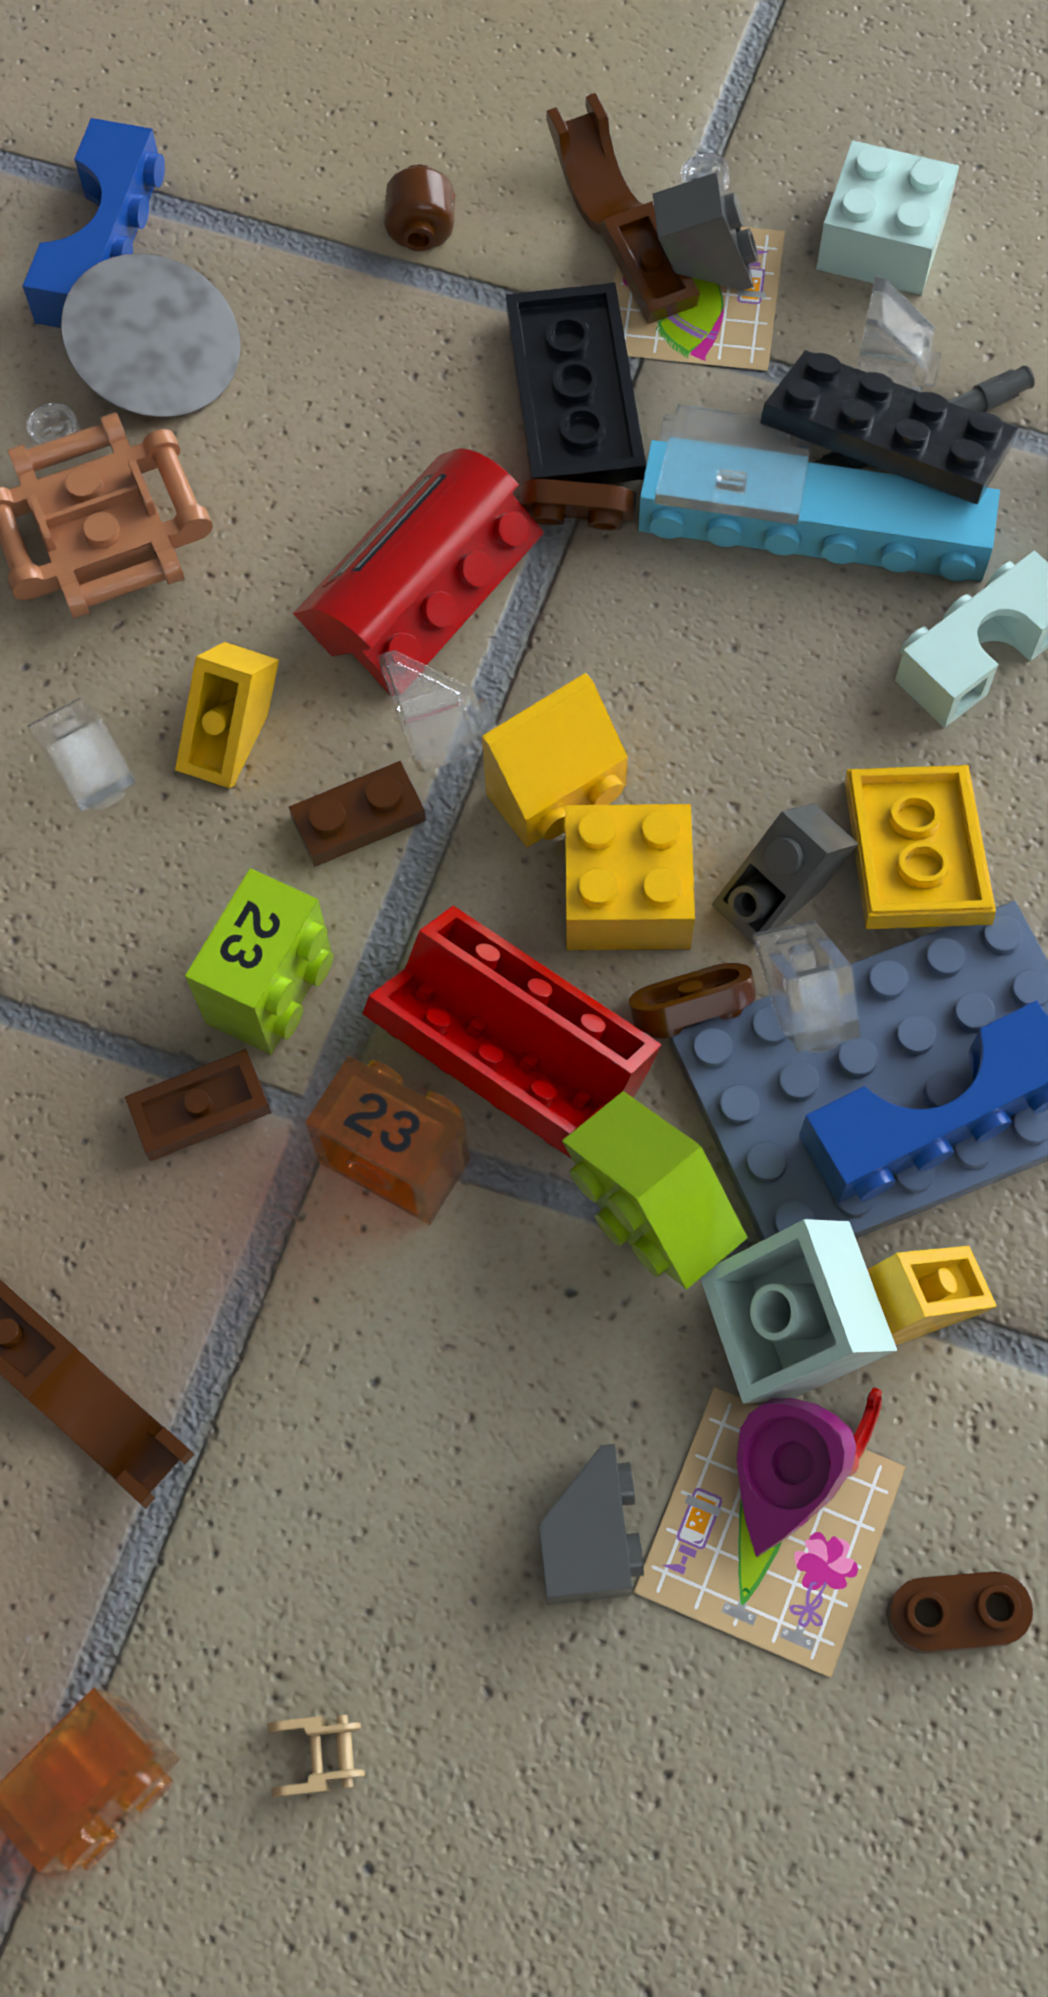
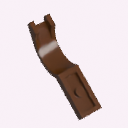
[546,93,700,324]
[0,1280,195,1509]

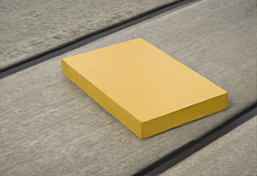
[845,765,996,929]

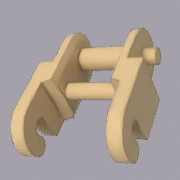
[267,1715,365,1798]

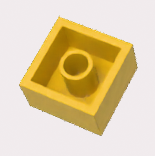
[565,804,695,950]

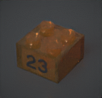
[305,1055,470,1225]
[0,1688,180,1873]

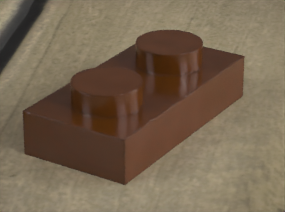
[289,761,426,867]
[125,1049,272,1161]

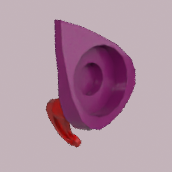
[737,1387,882,1557]

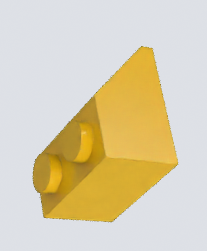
[482,673,628,848]

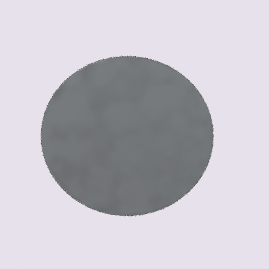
[61,254,240,417]

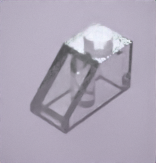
[857,277,941,392]
[377,650,496,772]
[27,697,136,812]
[753,920,861,1052]

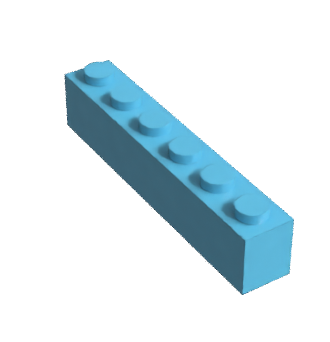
[638,440,1000,582]

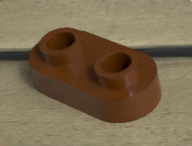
[520,479,637,531]
[629,963,757,1038]
[887,1571,1033,1653]

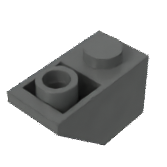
[653,172,758,290]
[711,803,858,946]
[539,1444,644,1605]

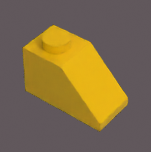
[175,642,279,789]
[867,1246,997,1345]

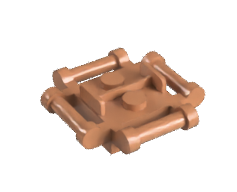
[0,412,213,619]

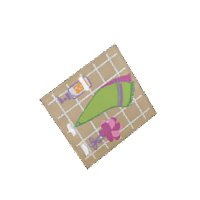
[614,227,785,371]
[633,1387,906,1678]

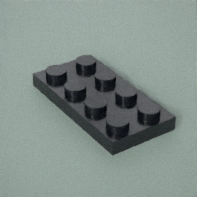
[505,283,647,484]
[760,350,1018,505]

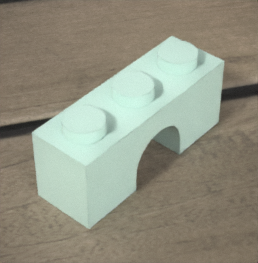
[895,550,1048,728]

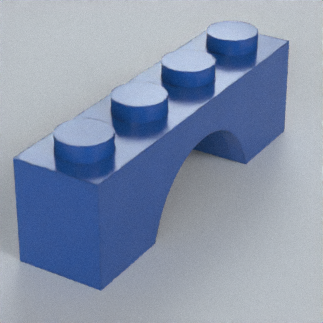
[22,118,165,328]
[799,1000,1048,1204]

